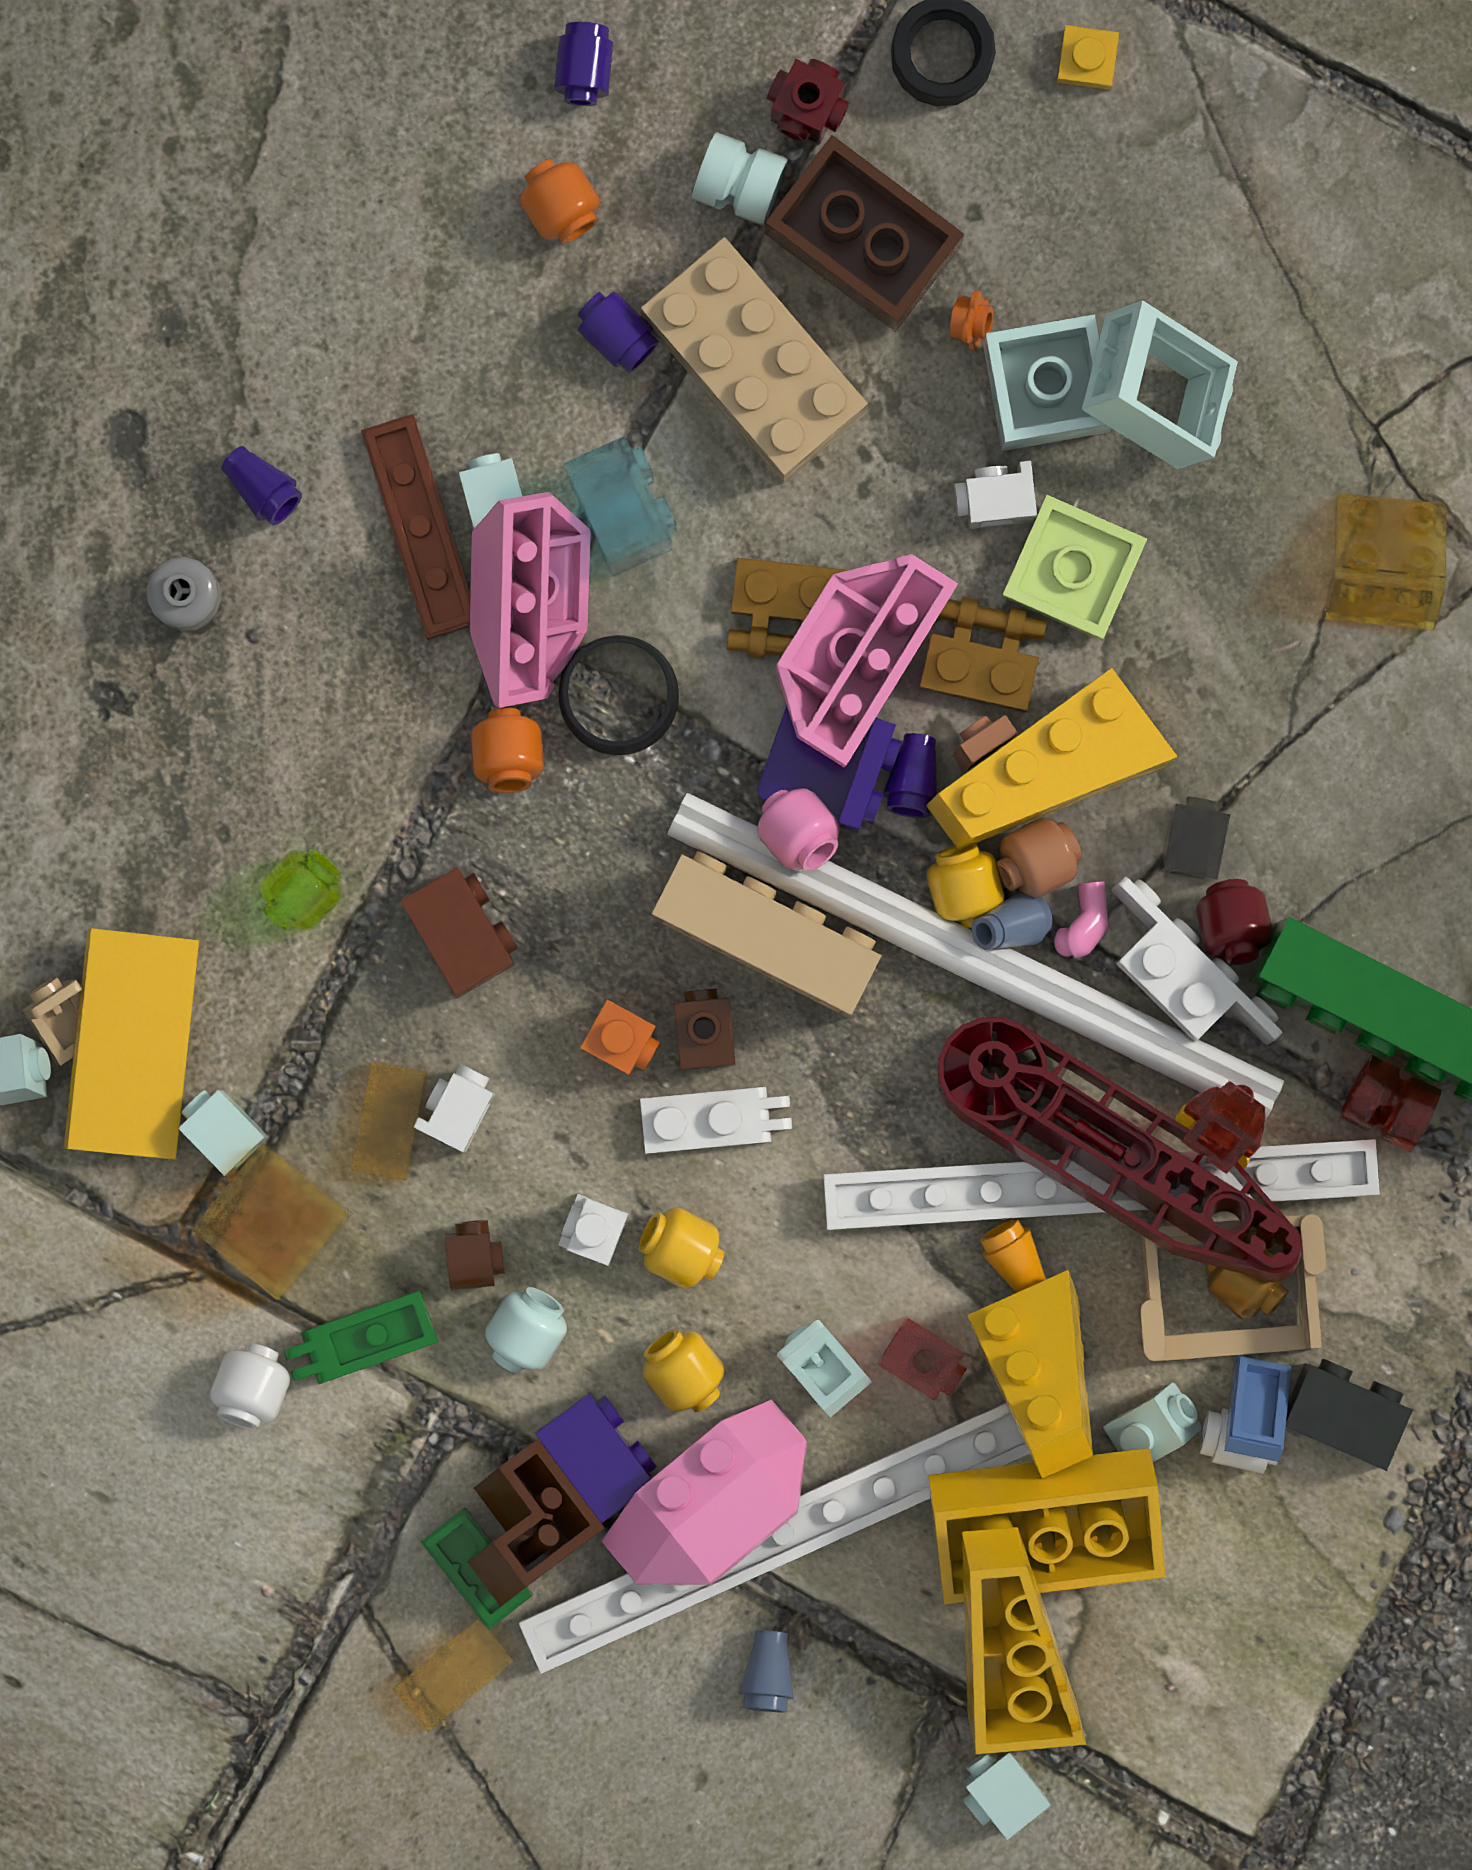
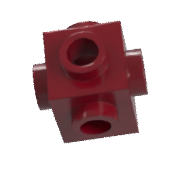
[766,59,850,145]

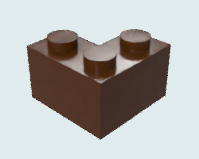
[467,1439,604,1607]

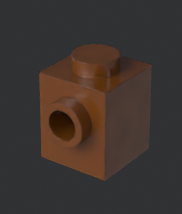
[674,989,736,1070]

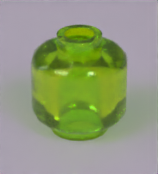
[260,849,342,931]

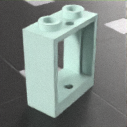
[1082,300,1238,469]

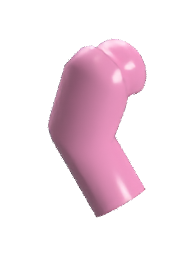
[1054,882,1109,958]

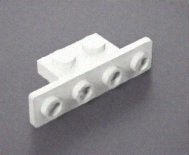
[1111,876,1283,1045]

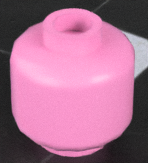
[757,788,840,871]

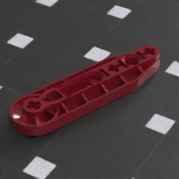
[938,1017,1303,1282]

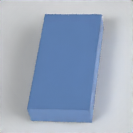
[1224,1355,1291,1462]

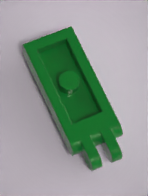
[283,1290,439,1385]

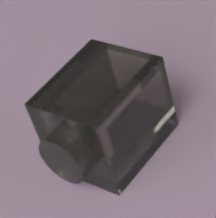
[1159,796,1230,882]

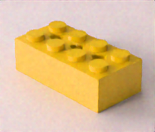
[928,1448,1166,1605]

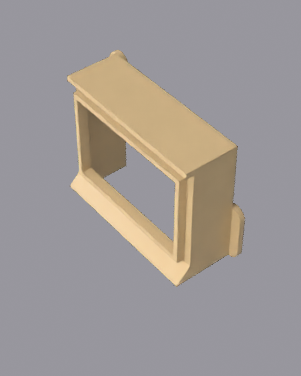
[1140,1214,1326,1362]

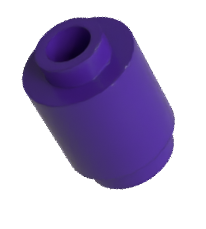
[554,22,613,106]
[577,291,659,373]

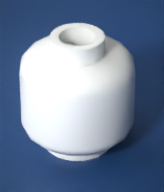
[209,1343,290,1430]

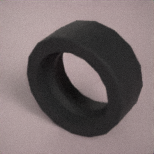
[891,0,996,107]

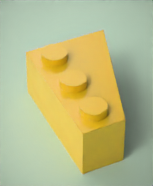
[967,1269,1093,1479]

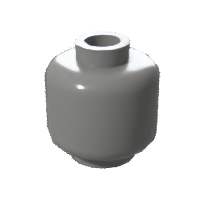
[146,557,221,631]

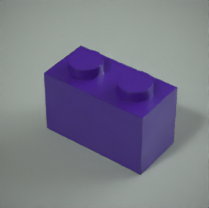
[535,1392,657,1523]

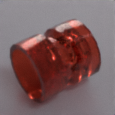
[1339,1055,1442,1153]

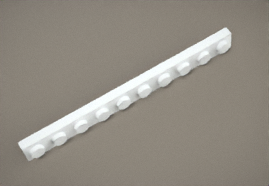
[823,1139,1380,1230]
[519,1402,1030,1674]

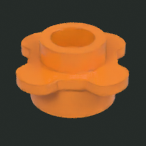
[950,290,994,351]

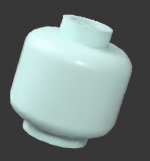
[485,1287,567,1373]

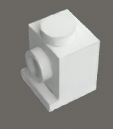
[954,461,1037,529]
[414,1064,495,1153]
[558,1194,629,1266]

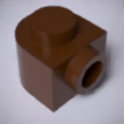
[445,1220,505,1291]

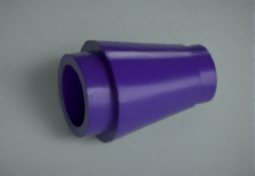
[221,446,302,526]
[883,733,937,818]

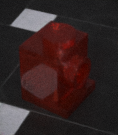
[877,1316,967,1401]

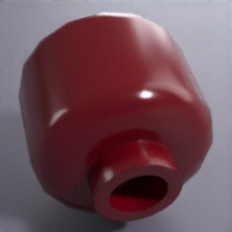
[1196,879,1273,965]

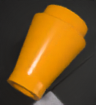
[980,1218,1046,1293]

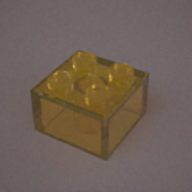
[191,1143,353,1300]

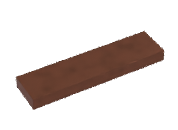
[361,414,471,640]

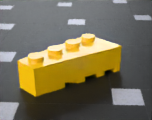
[926,668,1178,850]
[962,1527,1086,1754]

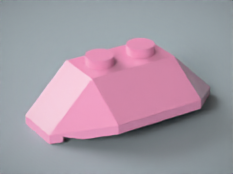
[470,492,591,708]
[775,554,958,767]
[601,1399,808,1585]

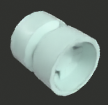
[692,132,788,226]

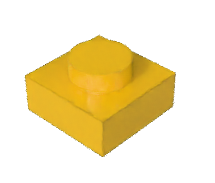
[1057,25,1120,90]

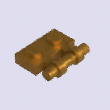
[727,557,846,660]
[919,596,1047,712]

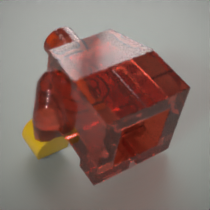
[1175,1081,1265,1174]

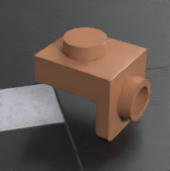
[952,715,1018,774]

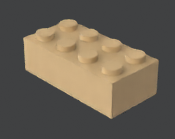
[641,237,868,484]
[652,851,882,1018]

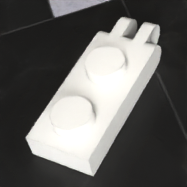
[640,1087,792,1154]

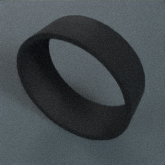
[559,635,679,755]

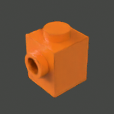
[580,1000,660,1076]

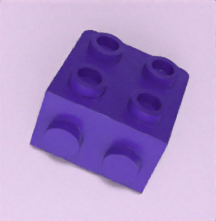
[757,705,902,834]

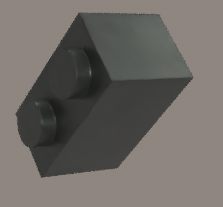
[1286,1358,1413,1471]

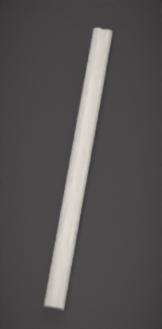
[667,793,1284,1122]

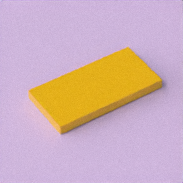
[64,928,199,1160]

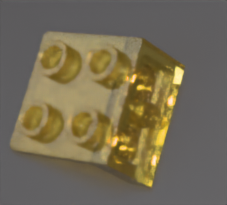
[1326,493,1446,630]

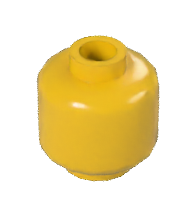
[927,844,1005,928]
[638,1207,724,1289]
[642,1329,724,1412]

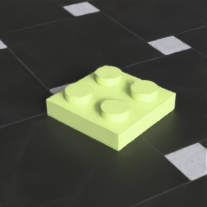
[1002,495,1147,641]

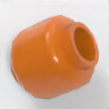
[519,159,601,244]
[470,707,544,793]

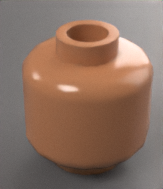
[996,817,1082,898]

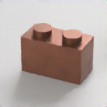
[400,867,518,998]

